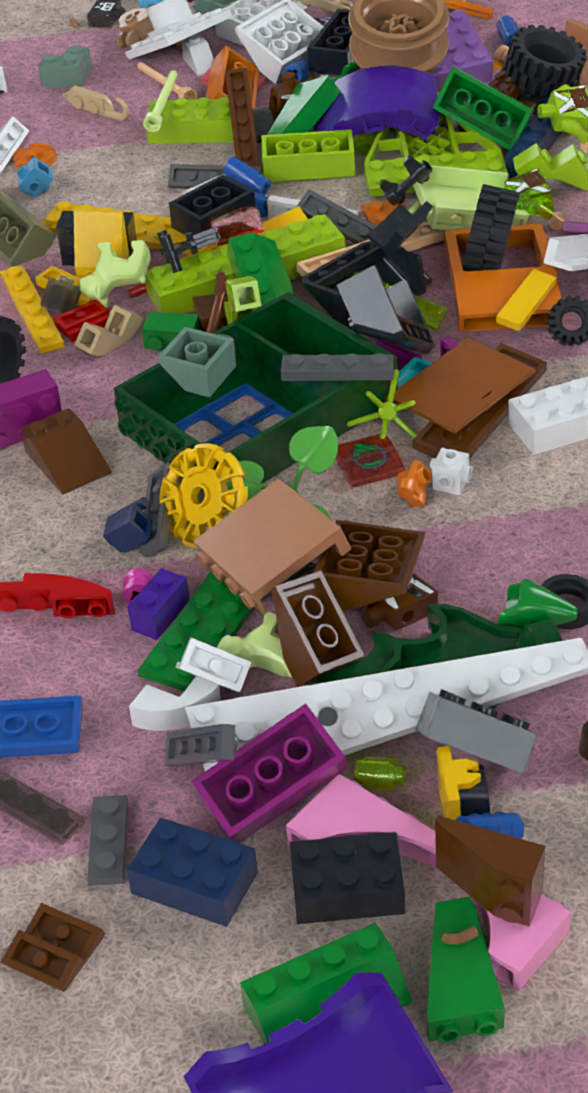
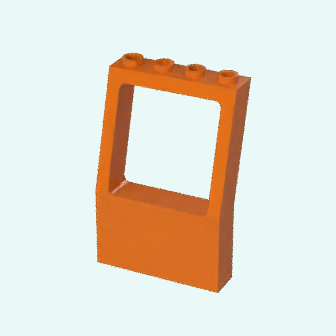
[444,224,563,332]

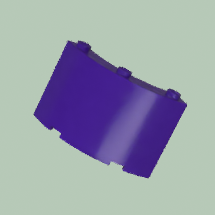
[314,66,439,139]
[183,973,453,1093]

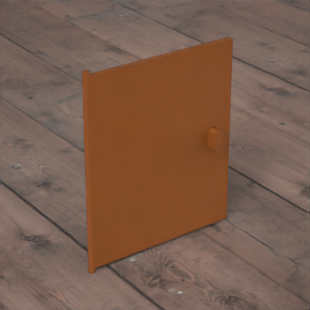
[385,336,536,434]

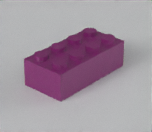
[0,369,62,450]
[191,703,347,843]

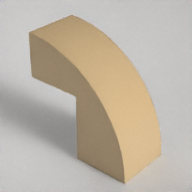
[75,305,144,356]

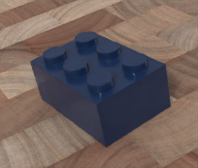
[127,817,258,927]

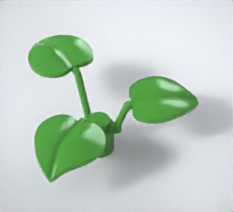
[226,426,338,557]

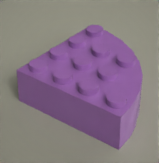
[430,9,493,92]

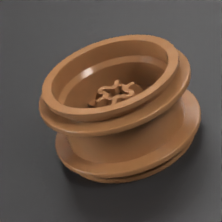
[348,0,450,74]

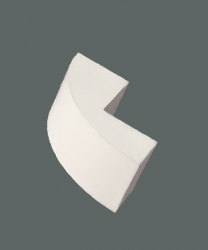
[129,676,221,731]

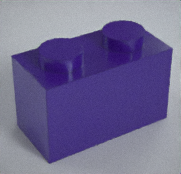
[127,568,190,640]

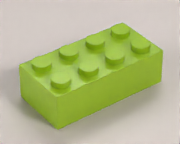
[146,97,234,144]
[261,129,355,182]

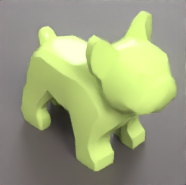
[80,240,151,308]
[217,612,293,678]

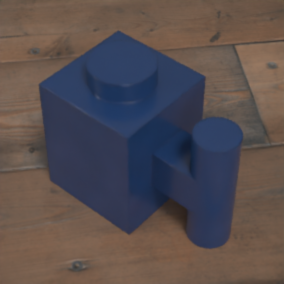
[103,497,153,552]

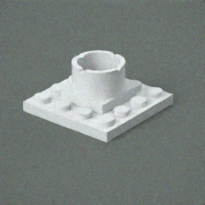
[125,0,233,59]

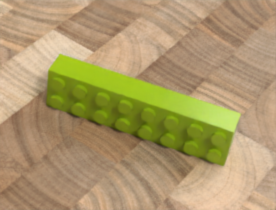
[145,214,346,314]

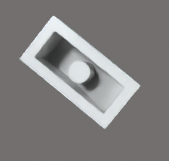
[181,34,214,76]

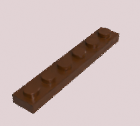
[225,68,259,166]

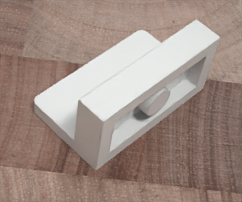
[175,638,252,692]

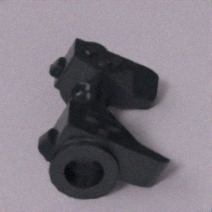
[380,155,433,206]

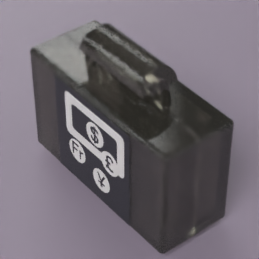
[87,0,126,29]

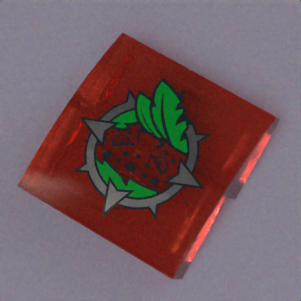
[336,434,406,488]

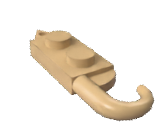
[62,85,129,121]

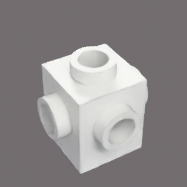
[429,448,473,495]

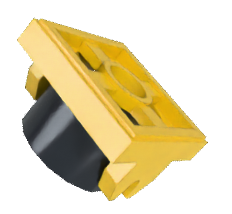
[436,746,490,820]

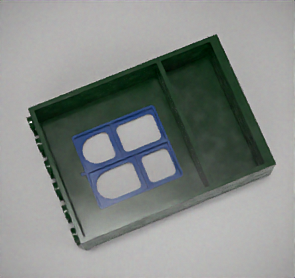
[114,292,398,491]

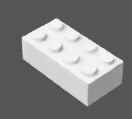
[508,376,588,455]

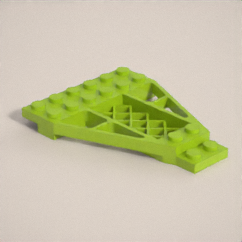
[364,92,509,197]

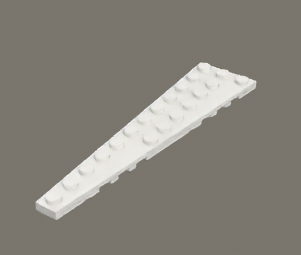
[185,638,588,771]

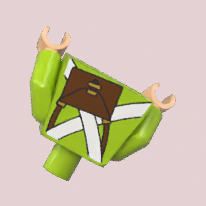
[538,84,588,153]

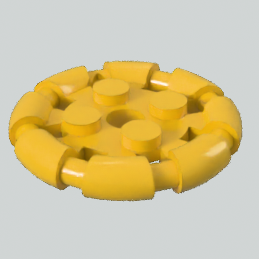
[160,443,248,549]

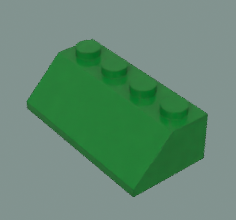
[433,66,533,150]
[227,233,295,309]
[240,922,412,1044]

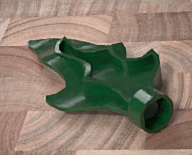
[307,604,562,710]

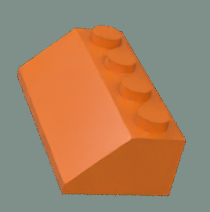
[206,45,260,108]

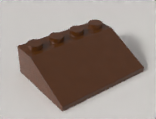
[314,520,425,612]

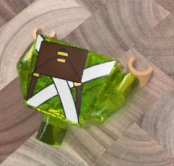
[504,168,565,230]

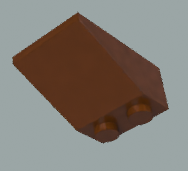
[20,408,112,495]
[272,571,365,687]
[435,815,546,927]

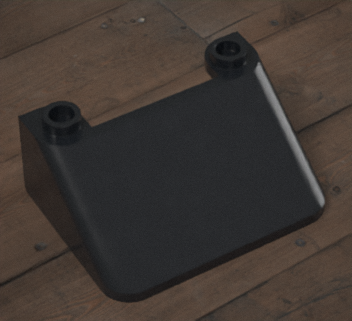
[302,241,427,334]

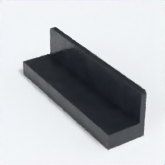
[367,201,434,256]

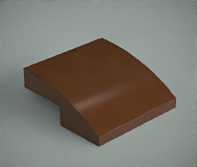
[1,903,105,992]

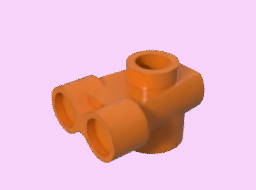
[397,460,432,509]

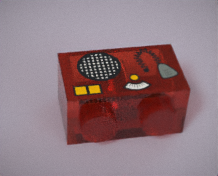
[208,205,265,247]

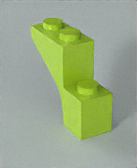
[513,143,588,191]
[224,276,262,325]

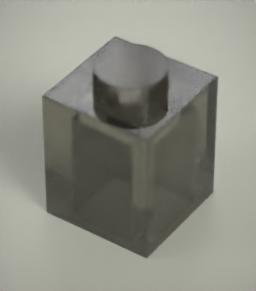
[40,275,81,313]

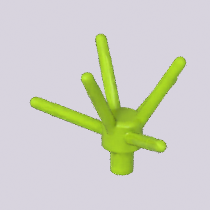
[347,369,418,439]

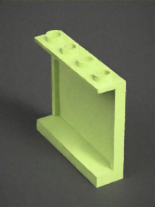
[413,165,529,230]

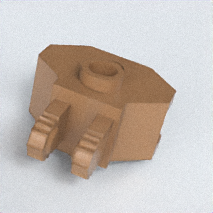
[116,8,154,48]

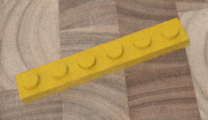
[0,265,65,354]

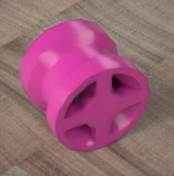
[123,568,153,604]

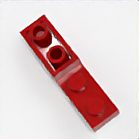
[0,573,115,618]

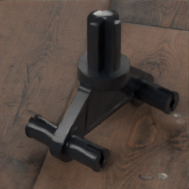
[157,228,219,273]

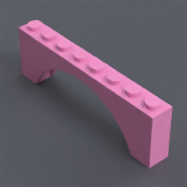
[286,774,571,991]

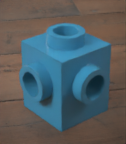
[17,156,53,197]

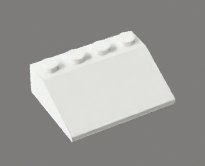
[235,0,324,84]

